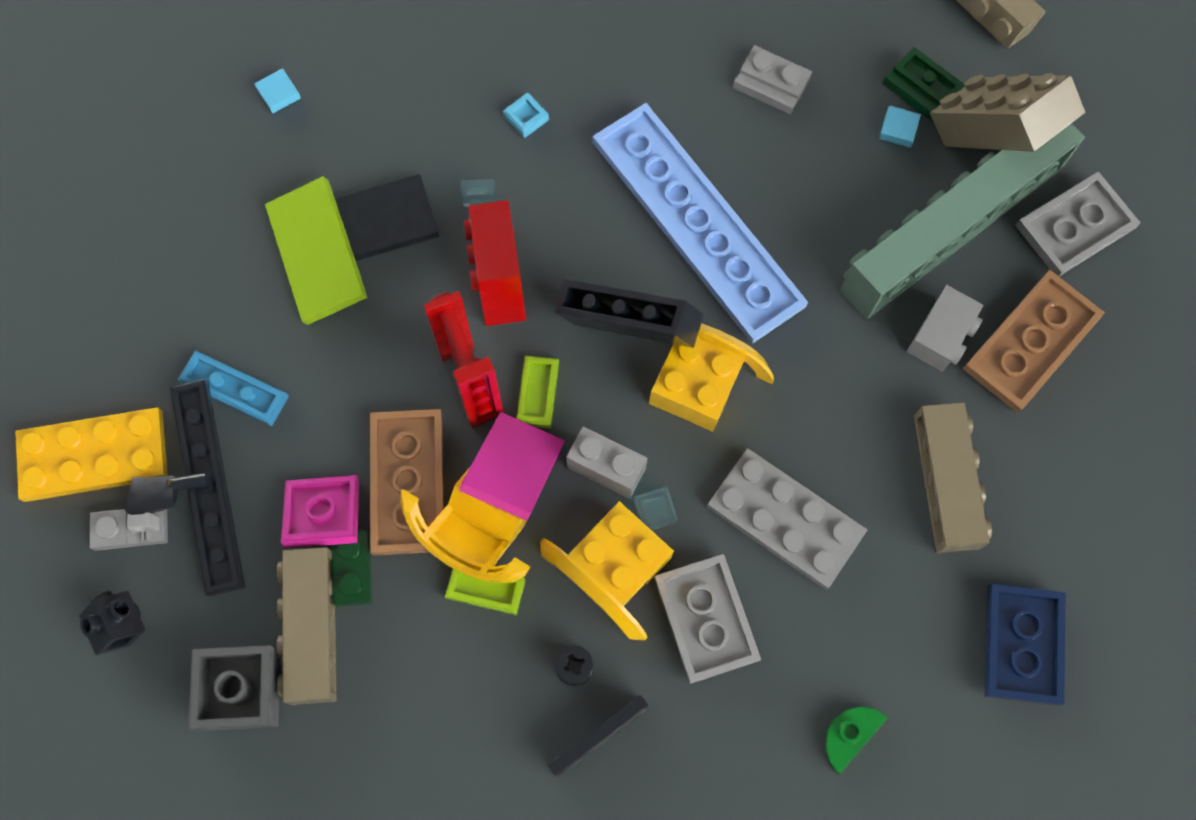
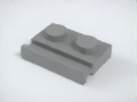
[733,45,812,115]

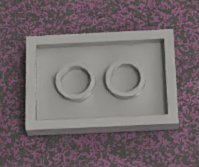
[1015,172,1141,276]
[654,554,761,684]

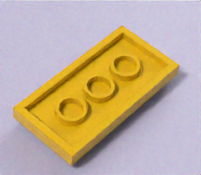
[15,407,168,502]

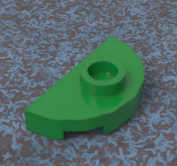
[825,707,888,774]

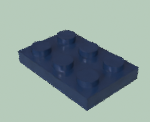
[984,584,1066,706]

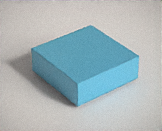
[254,68,301,114]
[503,92,549,138]
[879,106,921,148]

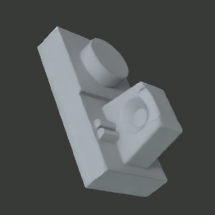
[90,509,168,551]

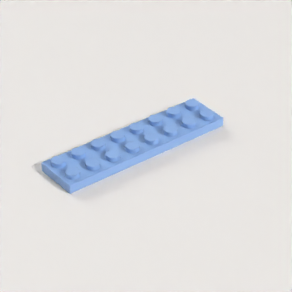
[593,103,808,344]

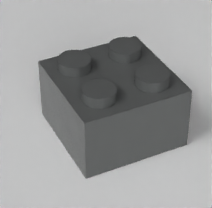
[189,645,280,731]

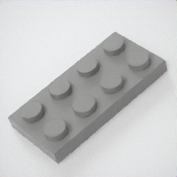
[706,448,868,590]

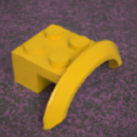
[649,323,774,432]
[400,466,531,583]
[540,501,674,641]

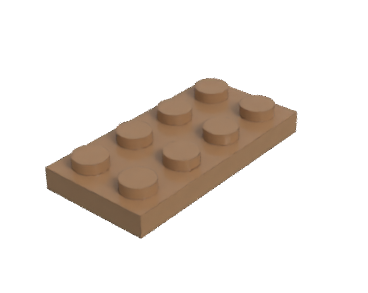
[963,270,1105,414]
[370,409,445,556]

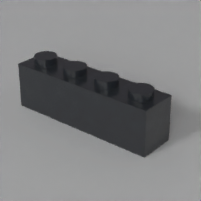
[555,279,704,348]

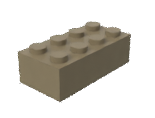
[930,73,1085,152]

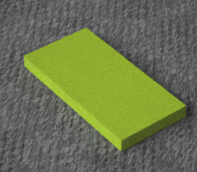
[265,176,368,325]

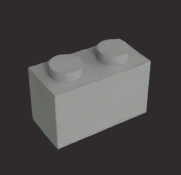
[906,284,983,372]
[566,427,648,499]

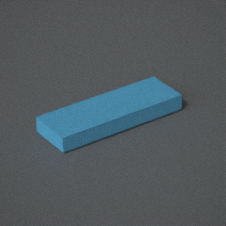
[177,350,289,427]

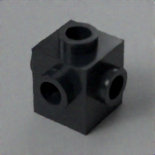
[79,591,145,656]

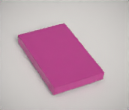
[459,412,565,521]

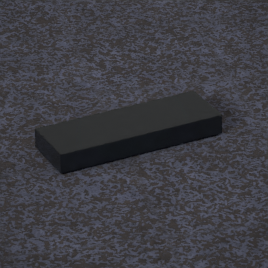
[547,695,649,778]

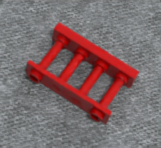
[423,291,504,428]

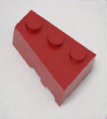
[463,200,526,326]

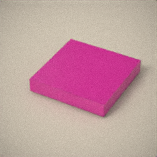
[281,475,360,549]

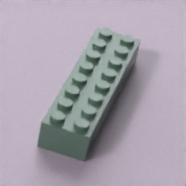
[839,123,1085,321]

